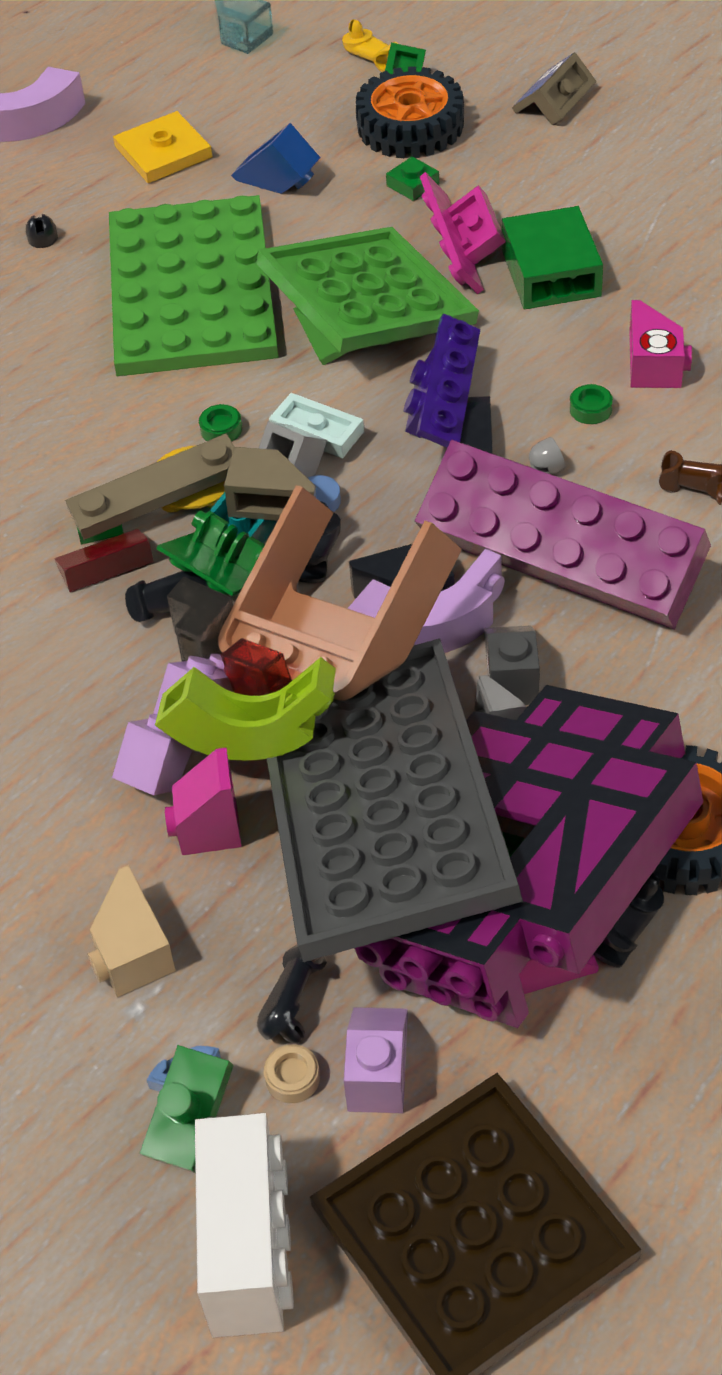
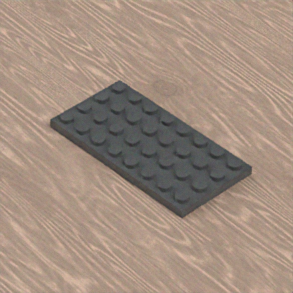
[256,638,523,962]

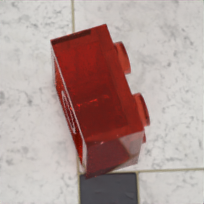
[220,638,292,696]

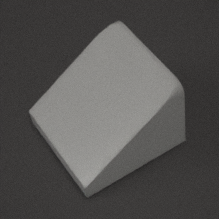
[474,675,526,720]

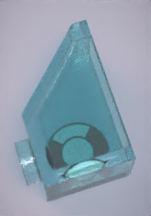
[214,0,273,54]

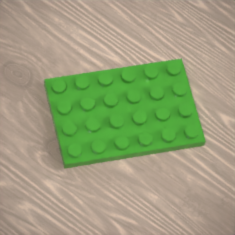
[109,195,279,377]

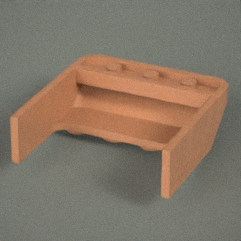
[218,485,462,700]

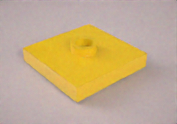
[113,111,213,183]

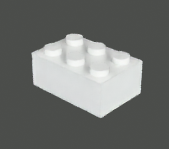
[195,1113,294,1338]

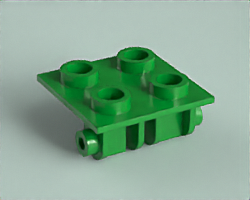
[156,510,265,596]

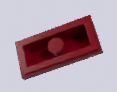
[54,529,154,592]

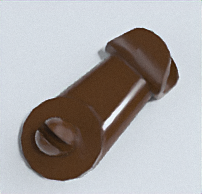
[659,450,722,505]

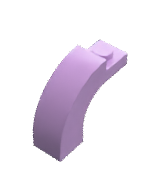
[0,67,86,142]
[347,549,505,653]

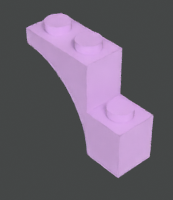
[112,654,252,795]

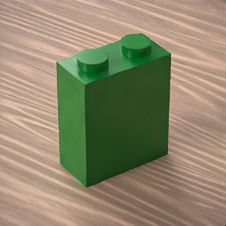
[502,206,603,310]

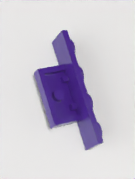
[403,313,481,448]

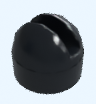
[26,214,58,248]

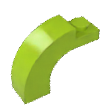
[155,657,336,761]

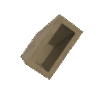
[224,447,316,521]

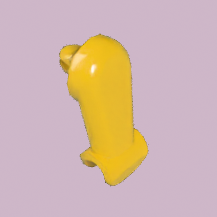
[342,19,398,72]

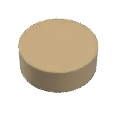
[264,1044,320,1103]

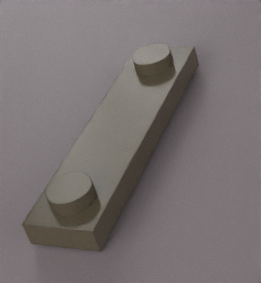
[65,433,234,540]

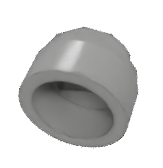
[529,437,565,474]

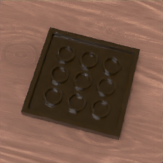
[310,1072,641,1375]

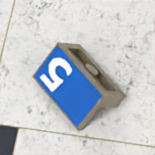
[512,52,597,125]

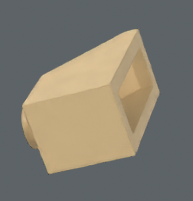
[87,865,176,998]

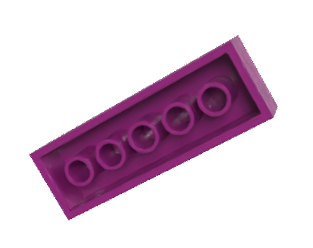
[415,439,711,630]

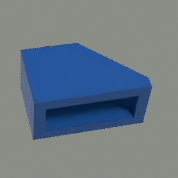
[231,123,321,194]

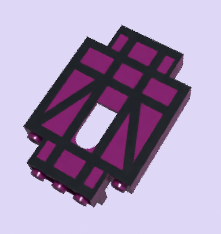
[354,685,703,1028]

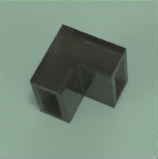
[167,577,233,661]

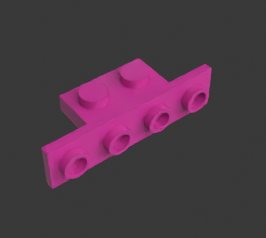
[420,172,506,294]

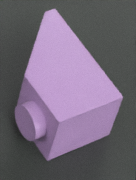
[343,1007,408,1113]

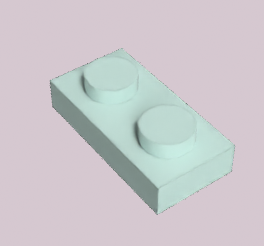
[269,393,364,458]

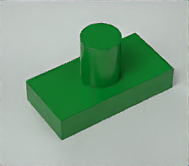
[139,1045,234,1173]

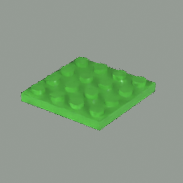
[256,227,479,353]

